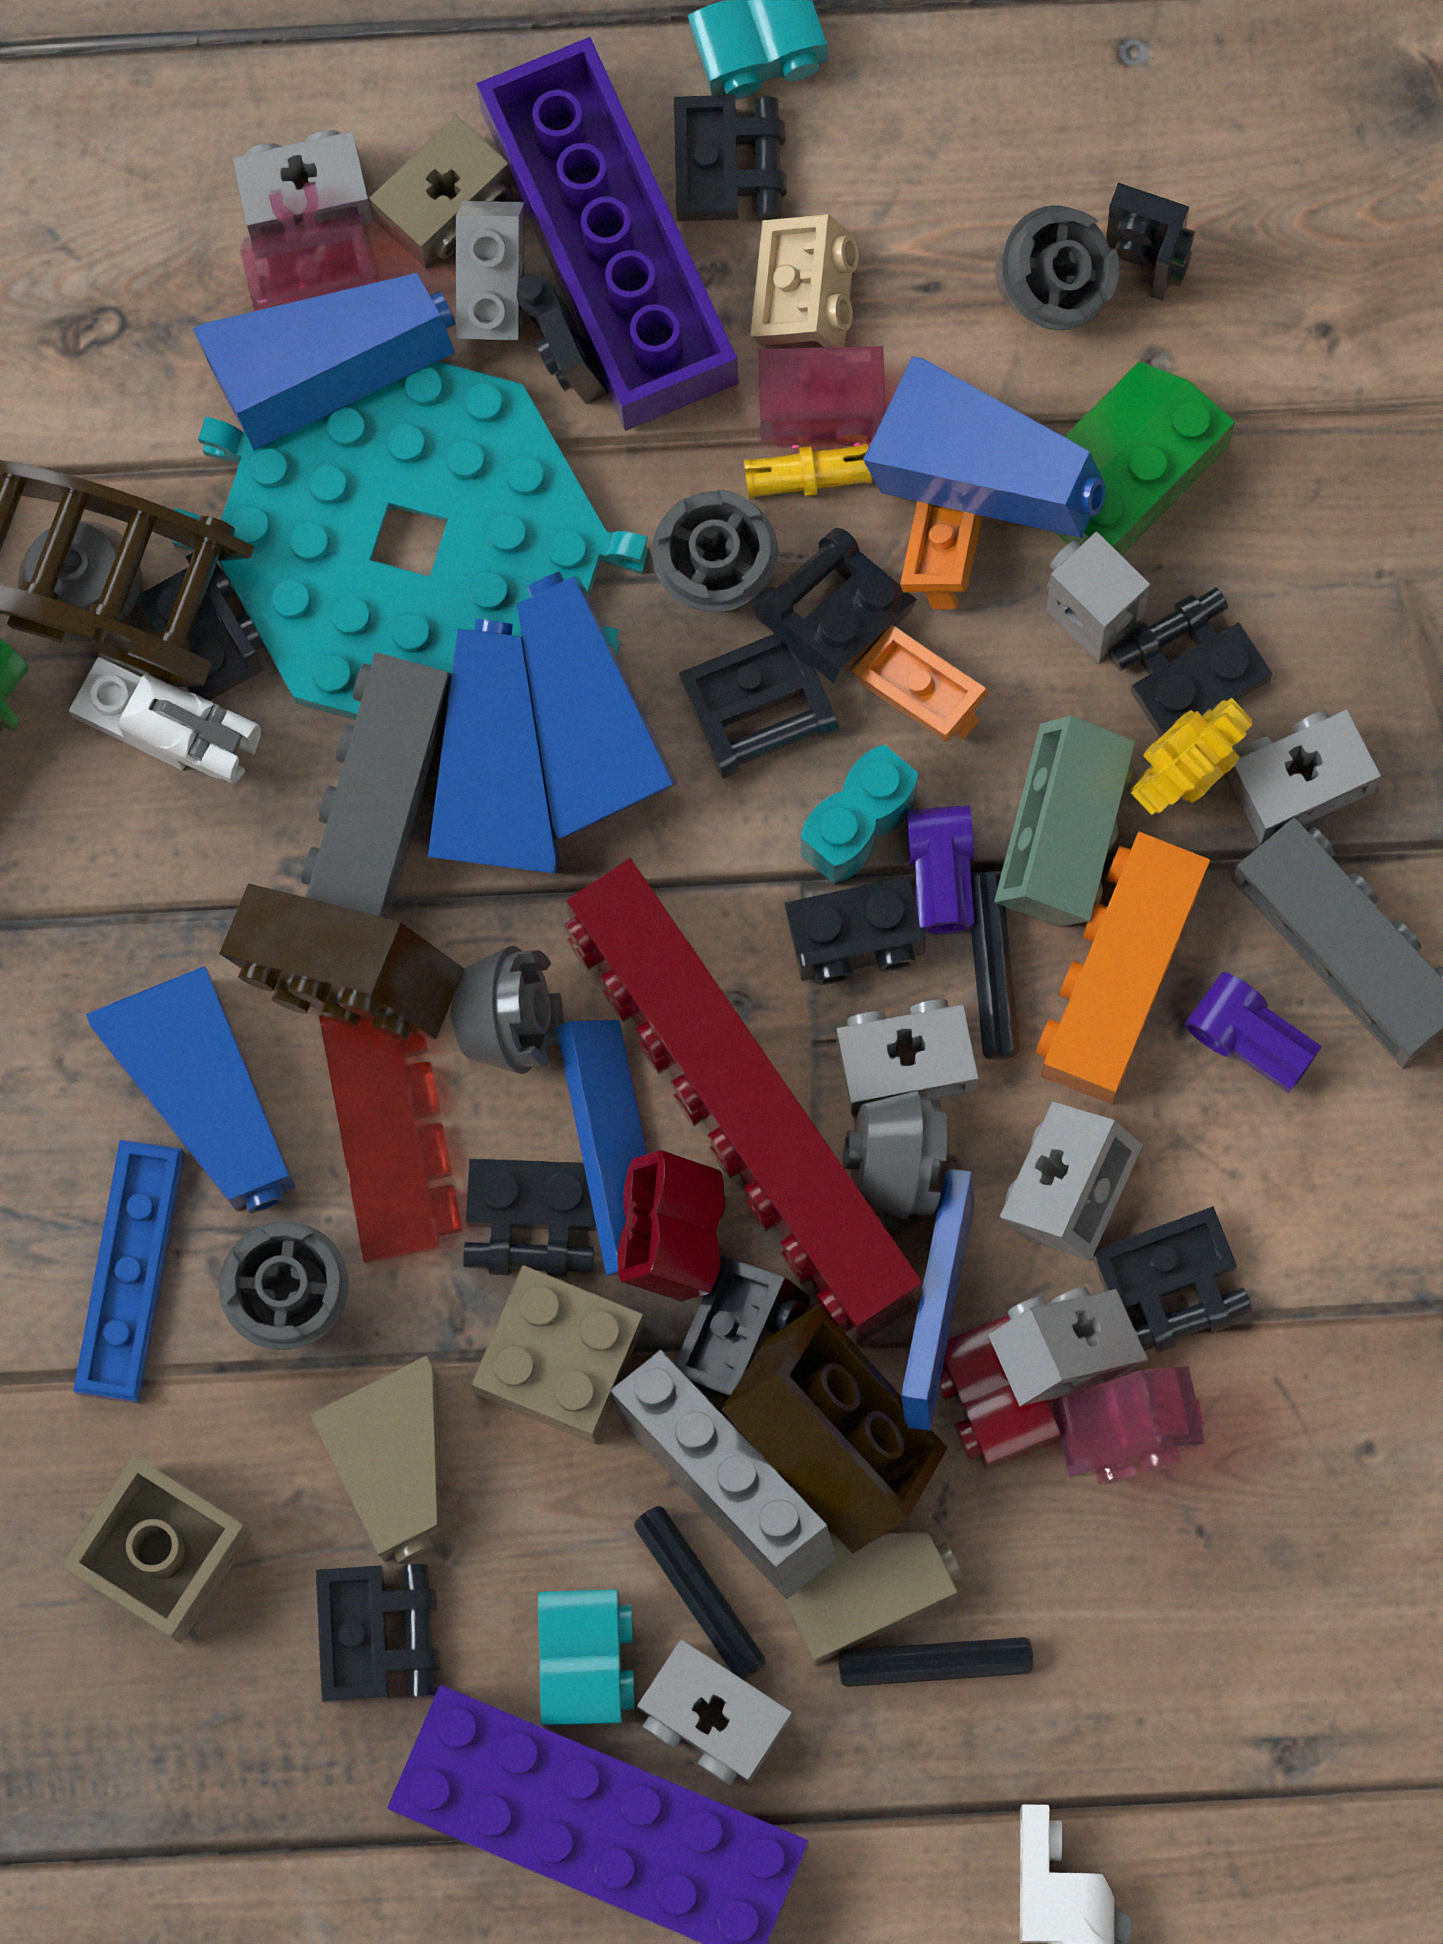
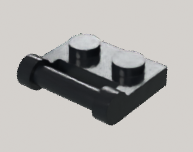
[752,528,917,684]
[679,634,840,779]

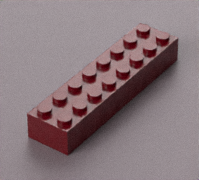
[564,858,923,1346]

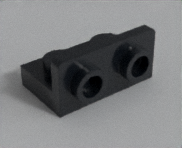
[1106,182,1196,301]
[137,552,265,701]
[785,876,926,985]
[674,1256,810,1398]

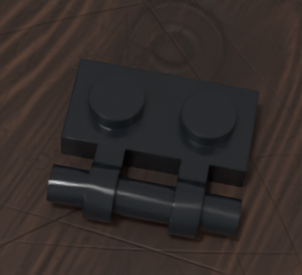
[674,95,787,221]
[516,275,608,404]
[1108,587,1273,737]
[463,1159,596,1278]
[1092,1206,1252,1353]
[316,1564,440,1704]

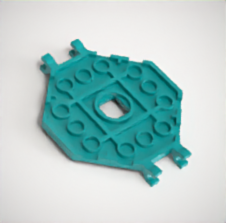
[173,361,649,720]

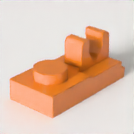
[900,501,983,609]
[852,625,988,742]

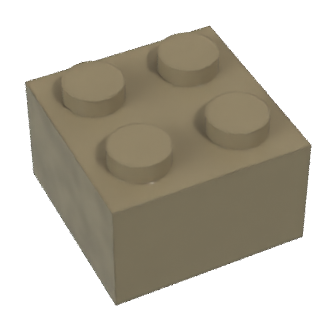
[471,1265,646,1445]
[61,1455,253,1644]

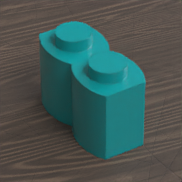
[688,0,828,100]
[801,744,918,884]
[538,1589,635,1727]

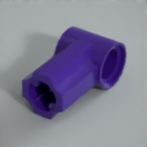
[906,805,974,935]
[1184,972,1322,1094]

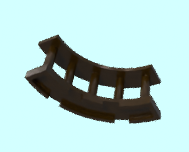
[0,460,254,687]

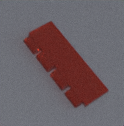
[319,1015,463,1264]

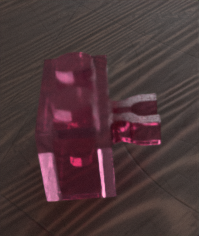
[240,181,378,311]
[758,346,885,448]
[1053,1366,1206,1485]

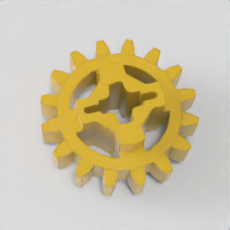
[1131,698,1253,815]

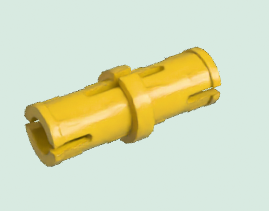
[744,443,872,500]

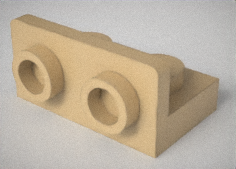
[750,214,859,352]

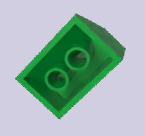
[1055,361,1235,556]

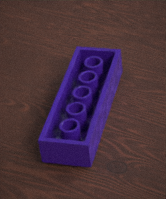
[476,37,739,431]
[387,1685,809,1944]

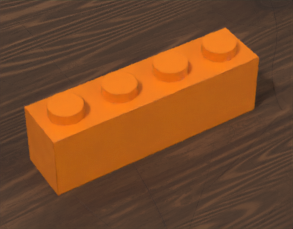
[1035,831,1210,1105]

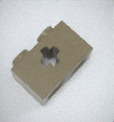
[369,115,513,269]

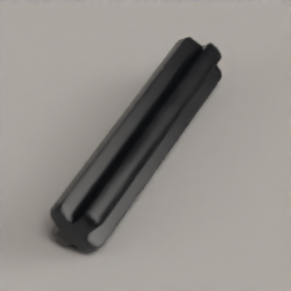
[971,872,1019,1060]
[634,1505,766,1680]
[838,1637,1034,1687]

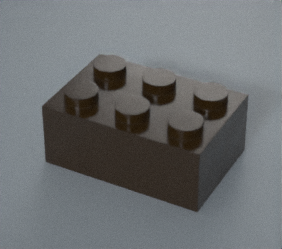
[219,883,465,1041]
[722,1304,948,1554]

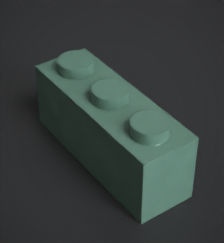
[994,715,1135,927]

